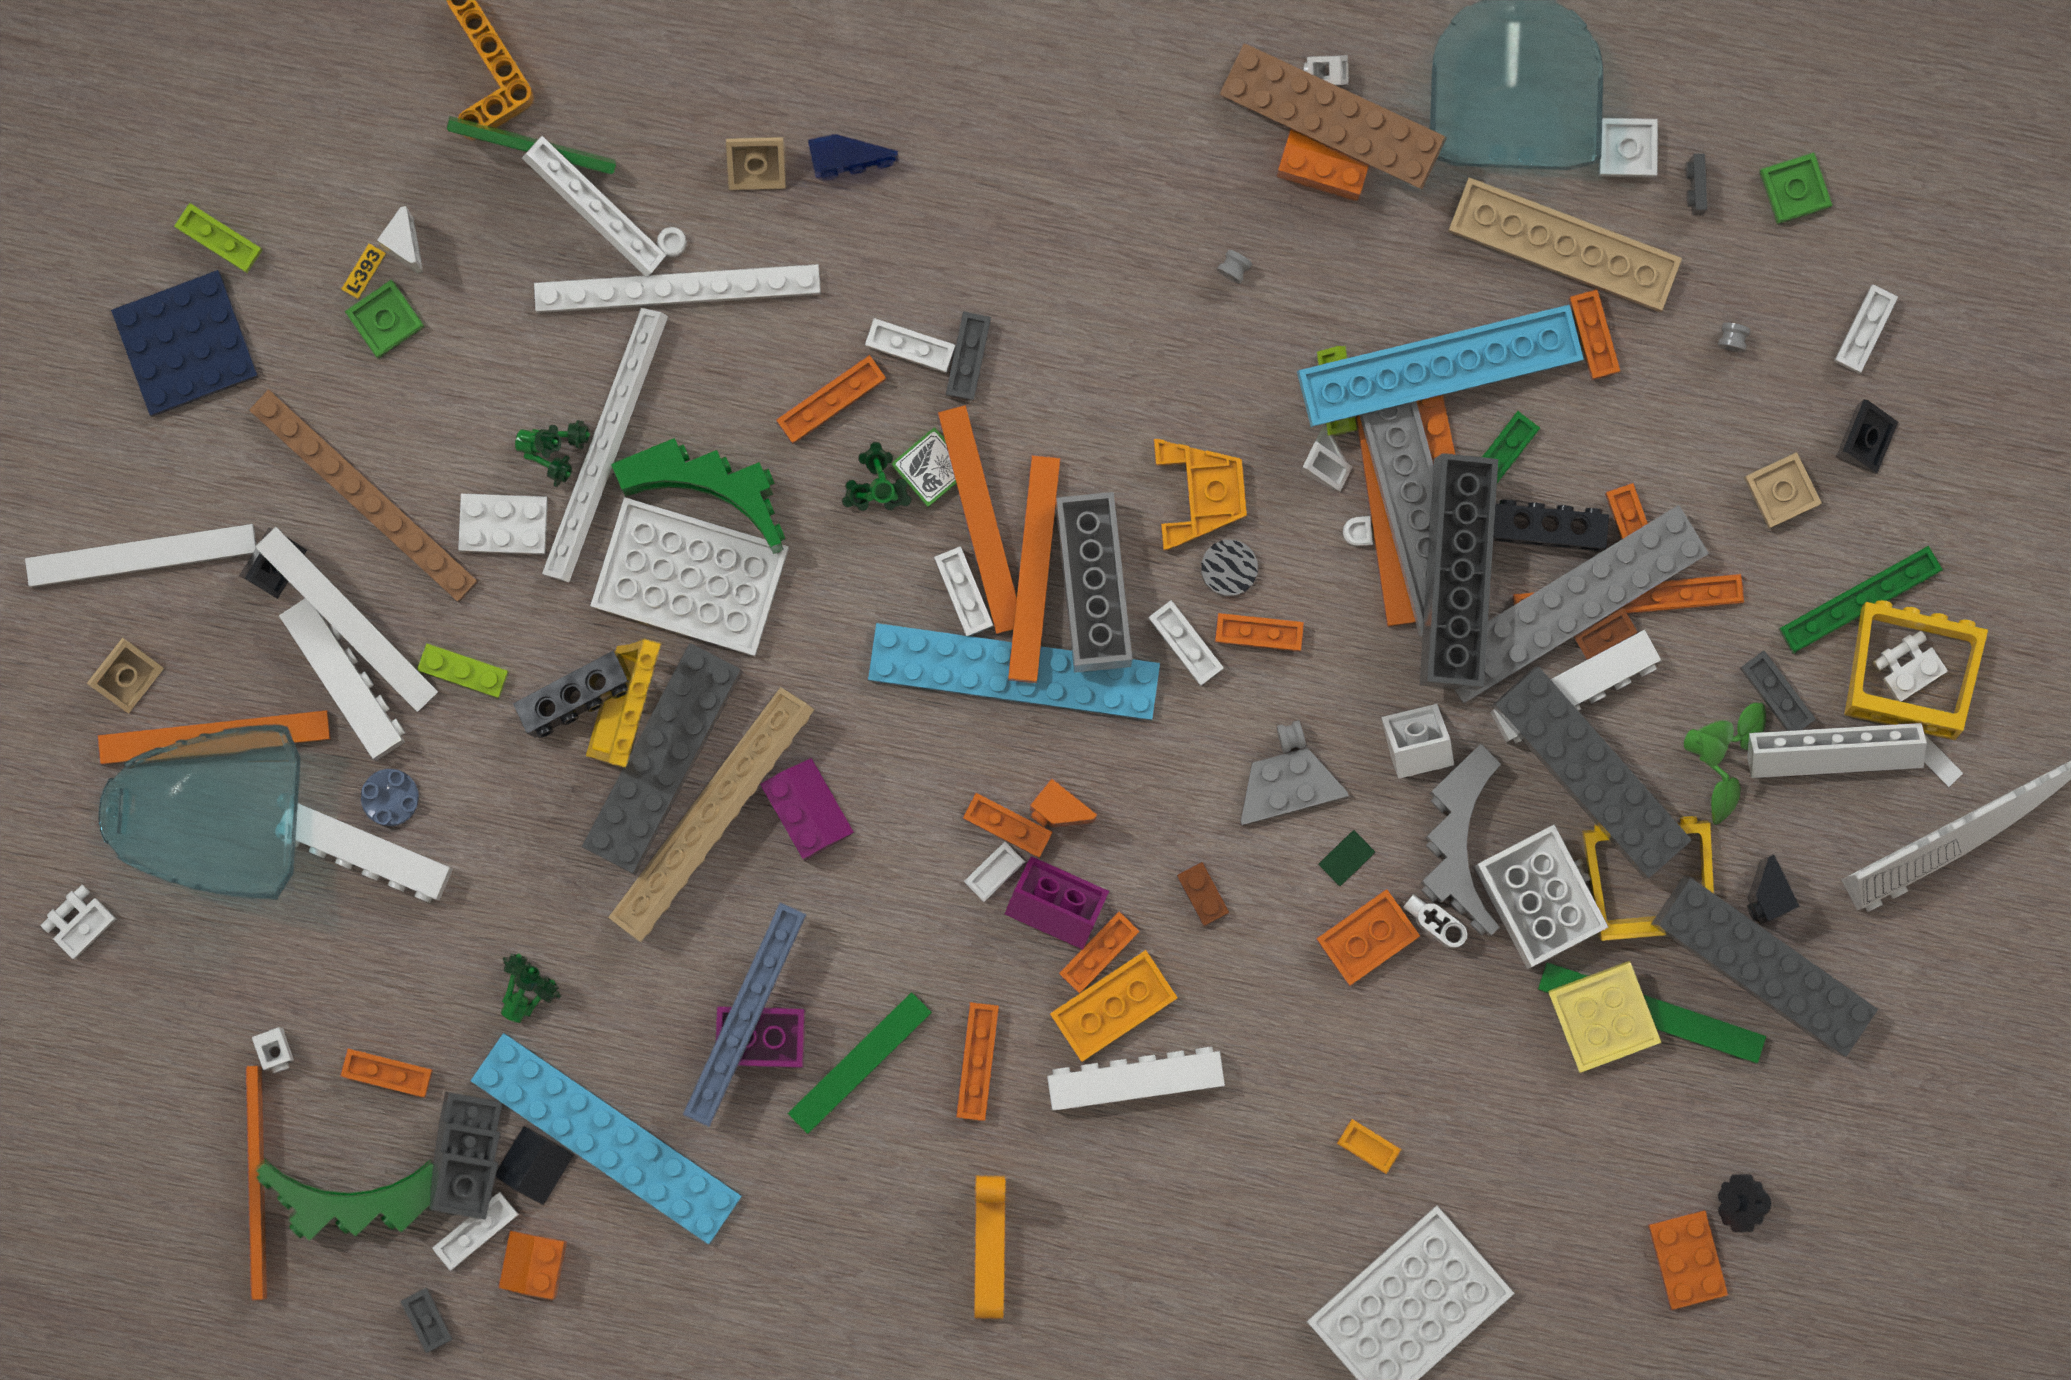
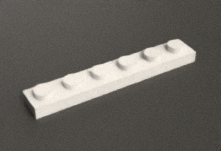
[522,136,666,277]

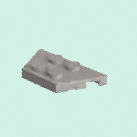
[1240,748,1349,826]

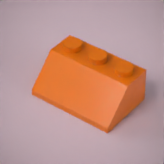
[1276,129,1369,201]

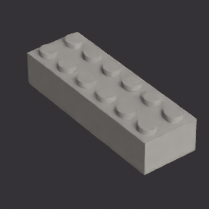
[1056,492,1132,673]

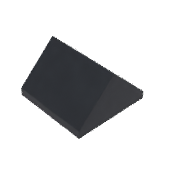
[1836,399,1898,474]
[239,527,307,599]
[495,1126,574,1205]

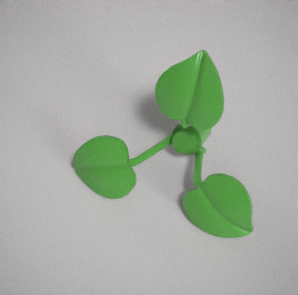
[1684,702,1766,825]

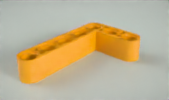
[446,0,534,140]
[974,1176,1005,1319]

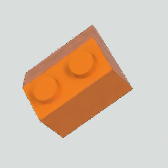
[1030,779,1097,828]
[499,1230,567,1299]

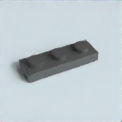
[946,311,991,402]
[1740,651,1816,731]

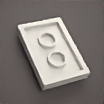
[458,494,548,555]

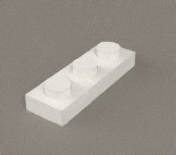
[1834,284,1898,374]
[865,318,955,373]
[934,546,993,636]
[1148,600,1224,686]
[432,1192,519,1271]

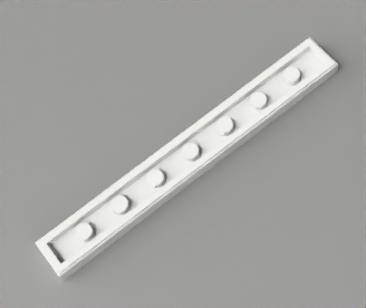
[25,524,256,587]
[255,527,438,712]

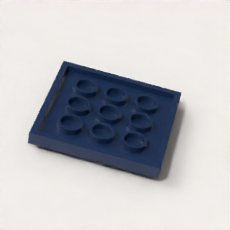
[111,270,259,417]

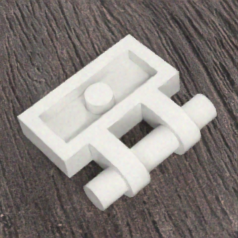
[1873,631,1948,702]
[40,885,116,960]

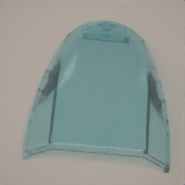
[99,724,301,900]

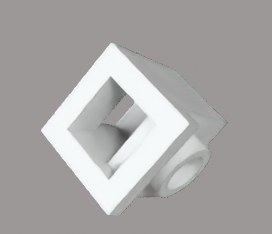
[1304,55,1348,85]
[252,1027,294,1074]

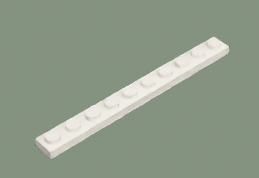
[534,265,821,313]
[542,308,668,583]

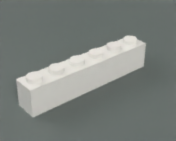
[279,598,405,761]
[1490,630,1661,744]
[1747,723,1927,778]
[277,801,453,903]
[1047,1047,1225,1111]

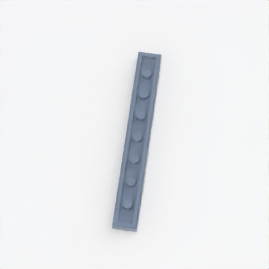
[683,903,807,1127]

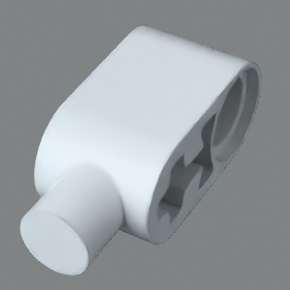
[1403,894,1467,948]

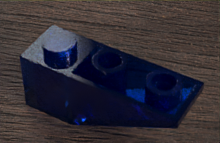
[808,134,899,181]

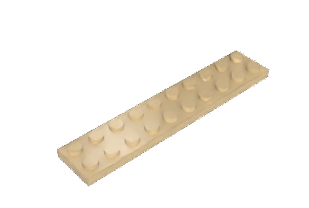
[608,687,814,942]

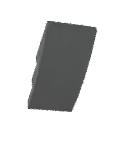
[430,1091,503,1220]

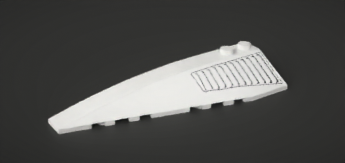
[1841,761,2071,912]

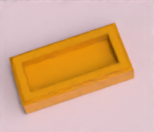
[1336,1119,1401,1174]

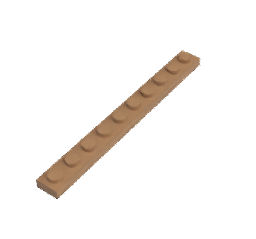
[249,389,478,603]

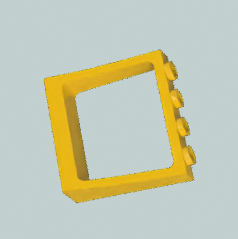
[1844,601,1988,740]
[586,639,661,767]
[1582,816,1714,941]

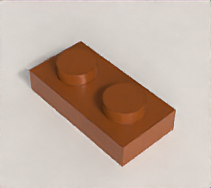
[1574,608,1638,660]
[1177,862,1229,926]

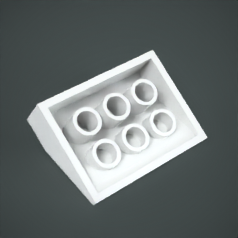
[1474,825,1608,969]

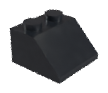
[1747,854,1800,924]

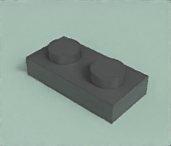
[1685,153,1707,215]
[400,1287,453,1353]

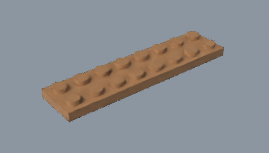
[1219,43,1447,190]

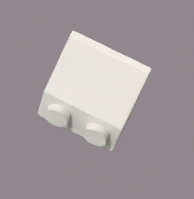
[1381,704,1454,779]

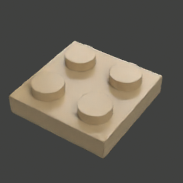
[1744,452,1822,529]

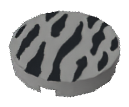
[1201,540,1258,597]

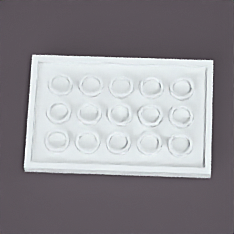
[590,497,789,657]
[1307,1206,1515,1380]

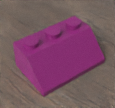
[760,758,854,861]
[1004,856,1109,950]

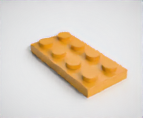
[1050,950,1178,1062]

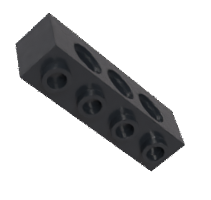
[1493,500,1609,552]
[513,650,631,738]

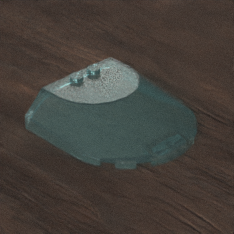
[1429,0,1603,170]

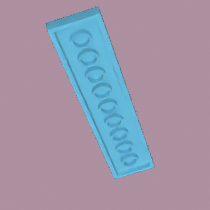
[1297,305,1584,427]
[868,623,1160,721]
[471,1033,742,1244]

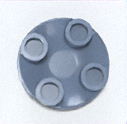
[361,769,419,826]

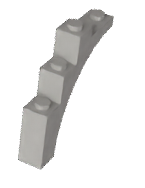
[1420,744,1501,936]

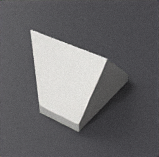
[1300,424,1353,492]

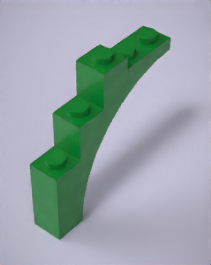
[611,438,786,554]
[256,1159,433,1241]

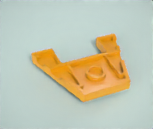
[1154,439,1247,551]

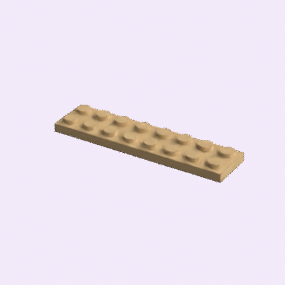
[1448,178,1682,312]

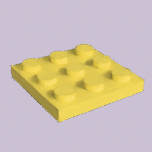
[1548,961,1661,1073]

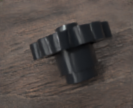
[1718,1174,1771,1233]

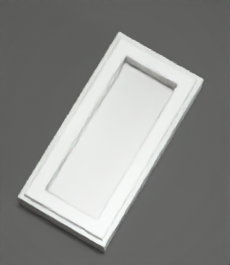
[964,842,1025,902]

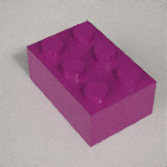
[716,1007,806,1068]

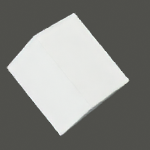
[377,206,423,273]

